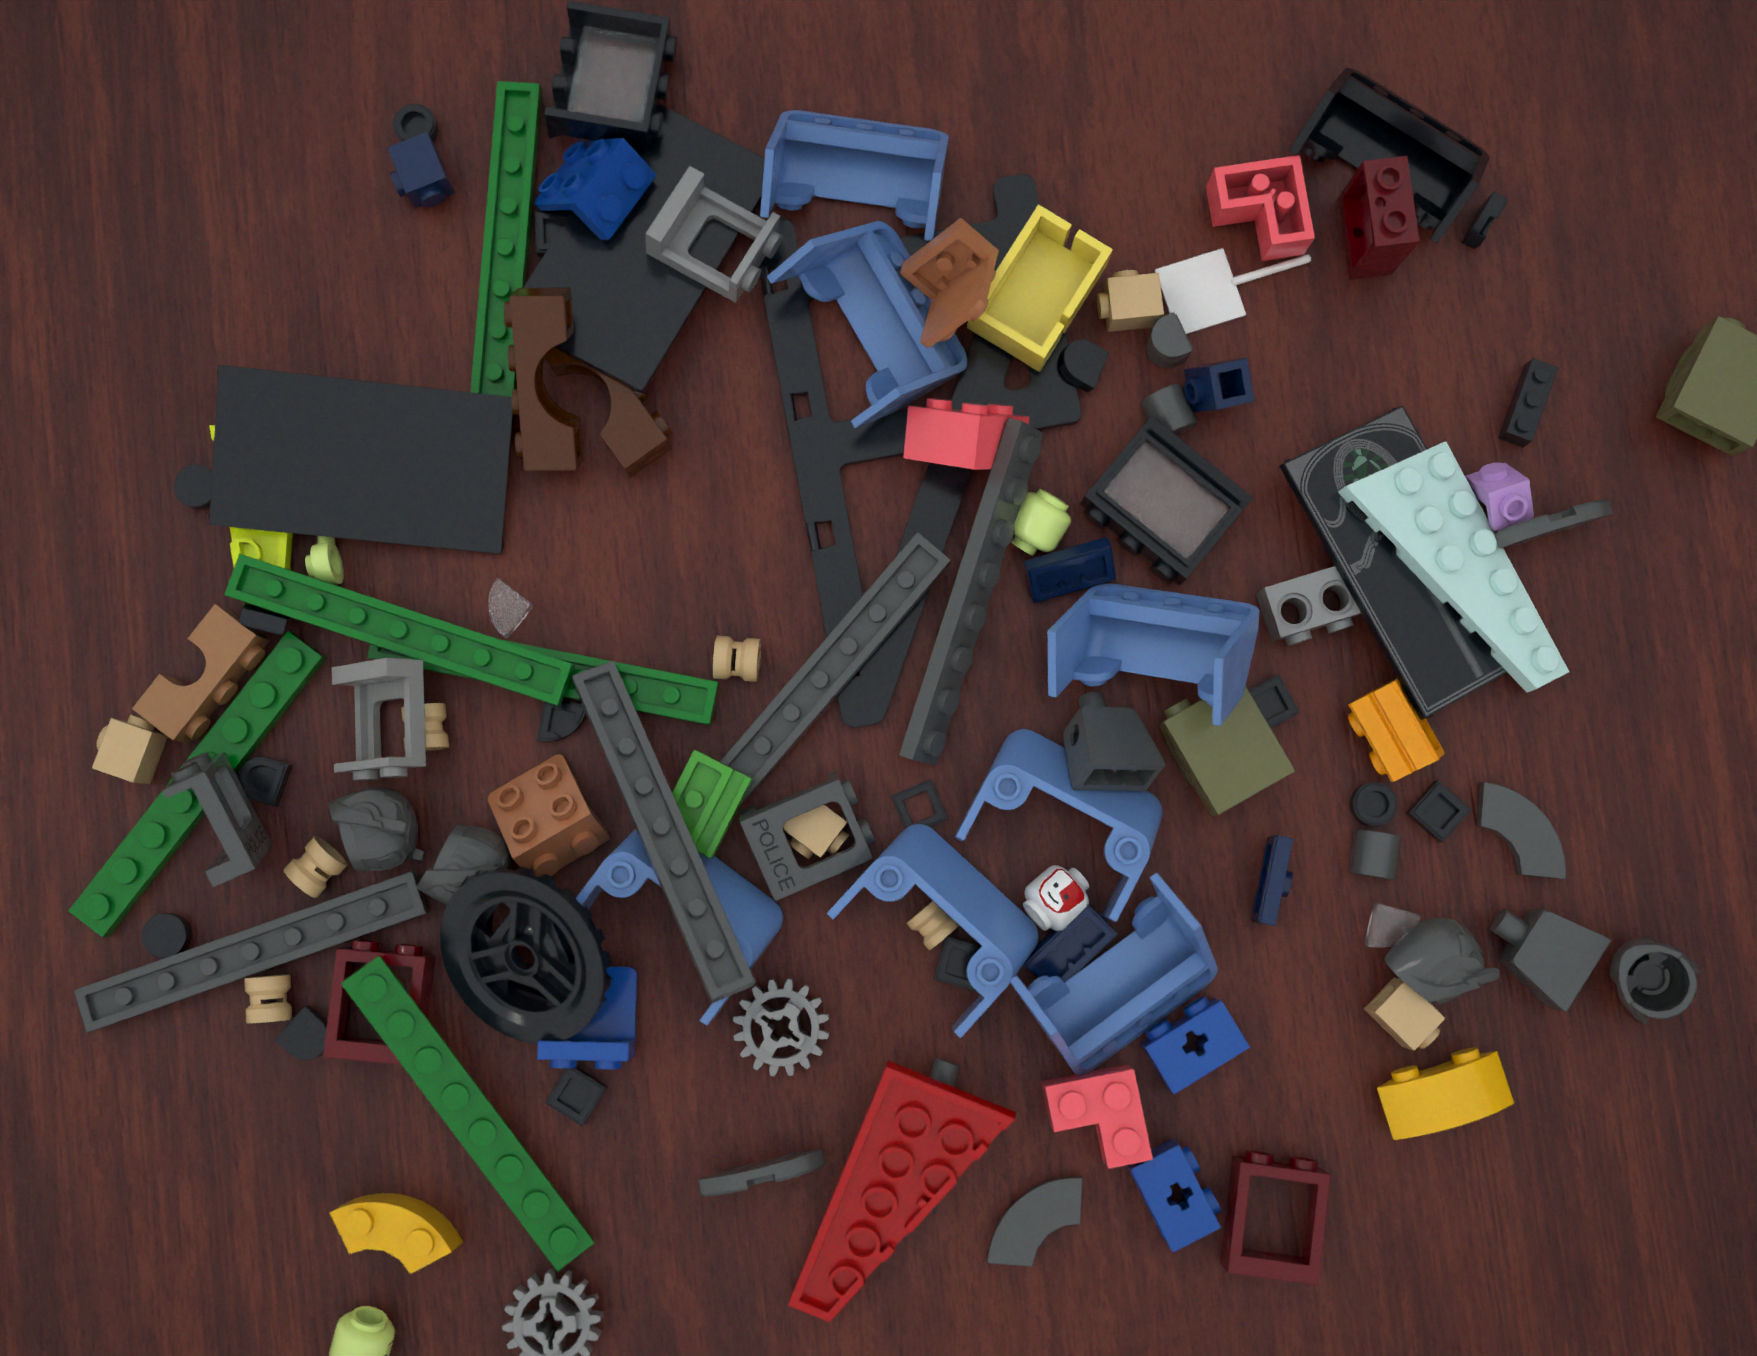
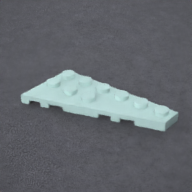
[1338,441,1569,693]

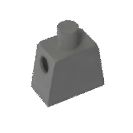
[1063,691,1165,791]
[1490,909,1612,1012]

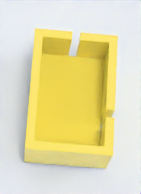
[967,204,1113,372]

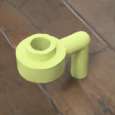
[305,536,344,585]

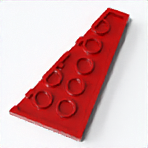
[788,1060,1016,1322]

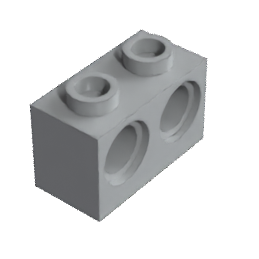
[1256,566,1362,646]

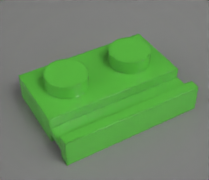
[672,749,753,859]

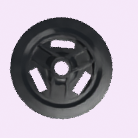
[440,866,611,1044]

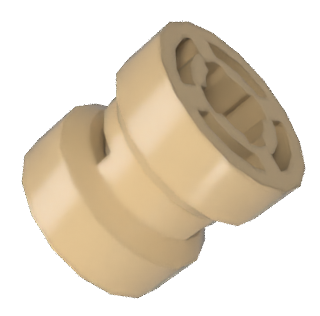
[713,635,761,682]
[401,703,449,752]
[283,836,348,898]
[244,974,292,1023]

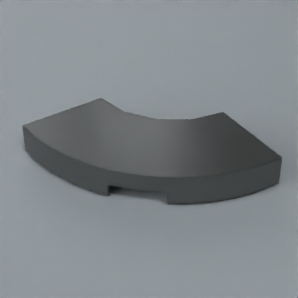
[1494,499,1614,548]
[1476,782,1566,879]
[698,1149,825,1197]
[987,1176,1083,1267]

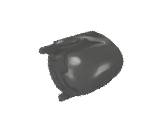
[328,788,425,871]
[416,824,512,905]
[1384,917,1499,1006]
[1609,937,1701,1025]

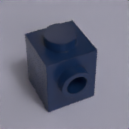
[387,132,455,208]
[1184,358,1255,412]

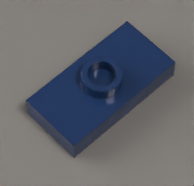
[1023,537,1116,603]
[1250,835,1294,926]
[1023,904,1118,983]

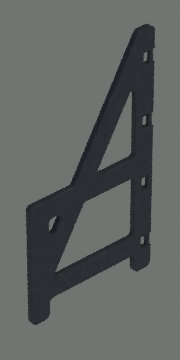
[753,174,1081,728]

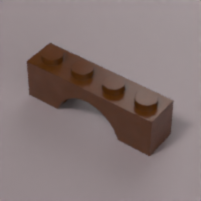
[504,287,583,471]
[545,347,672,478]

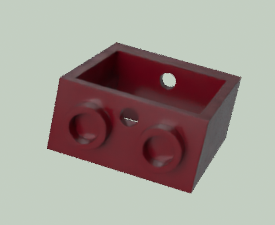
[1338,156,1420,280]
[323,940,436,1065]
[1220,1150,1331,1286]

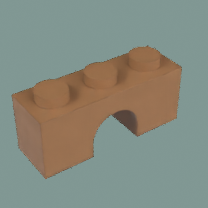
[132,604,270,744]

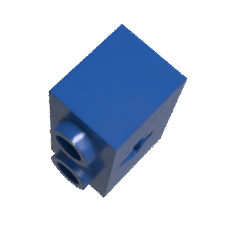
[1139,996,1250,1094]
[1126,1139,1221,1253]

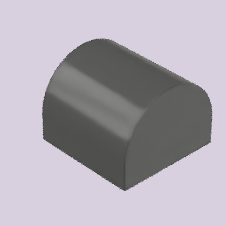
[1145,312,1193,368]
[1140,383,1198,435]
[1348,830,1401,881]

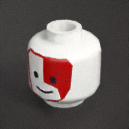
[1023,865,1090,931]

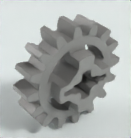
[733,978,830,1076]
[502,1269,604,1356]

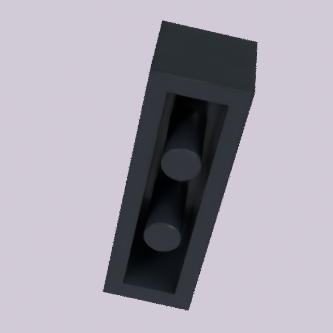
[1498,358,1558,447]

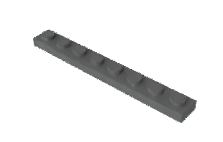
[899,418,1044,766]
[720,532,952,810]
[572,660,755,1004]
[74,871,430,1033]

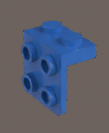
[534,138,657,240]
[537,966,638,1069]

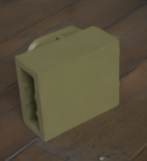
[1656,316,1757,457]
[1158,686,1295,816]

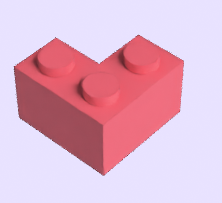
[1206,155,1315,261]
[903,398,1030,470]
[1041,1064,1153,1169]

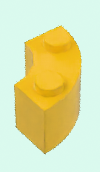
[1377,1047,1514,1140]
[330,1193,463,1274]

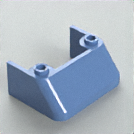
[760,110,949,241]
[767,221,967,428]
[1047,584,1259,726]
[953,729,1163,922]
[827,824,1039,1038]
[575,829,784,1025]
[1010,873,1218,1075]

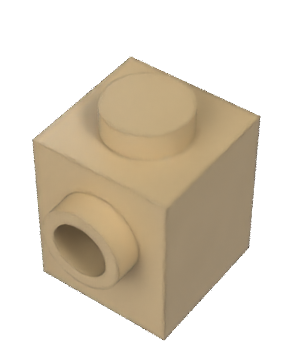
[1097,270,1164,332]
[92,714,168,785]
[783,805,849,860]
[1364,977,1445,1051]

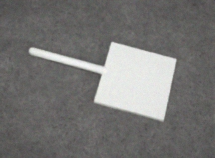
[1155,248,1311,335]

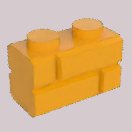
[1348,678,1445,782]

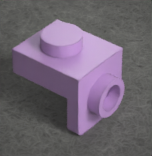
[1465,463,1534,531]

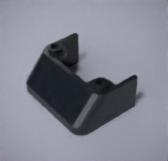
[1289,68,1490,243]

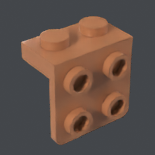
[900,218,999,348]
[488,754,611,877]

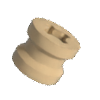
[906,900,959,950]

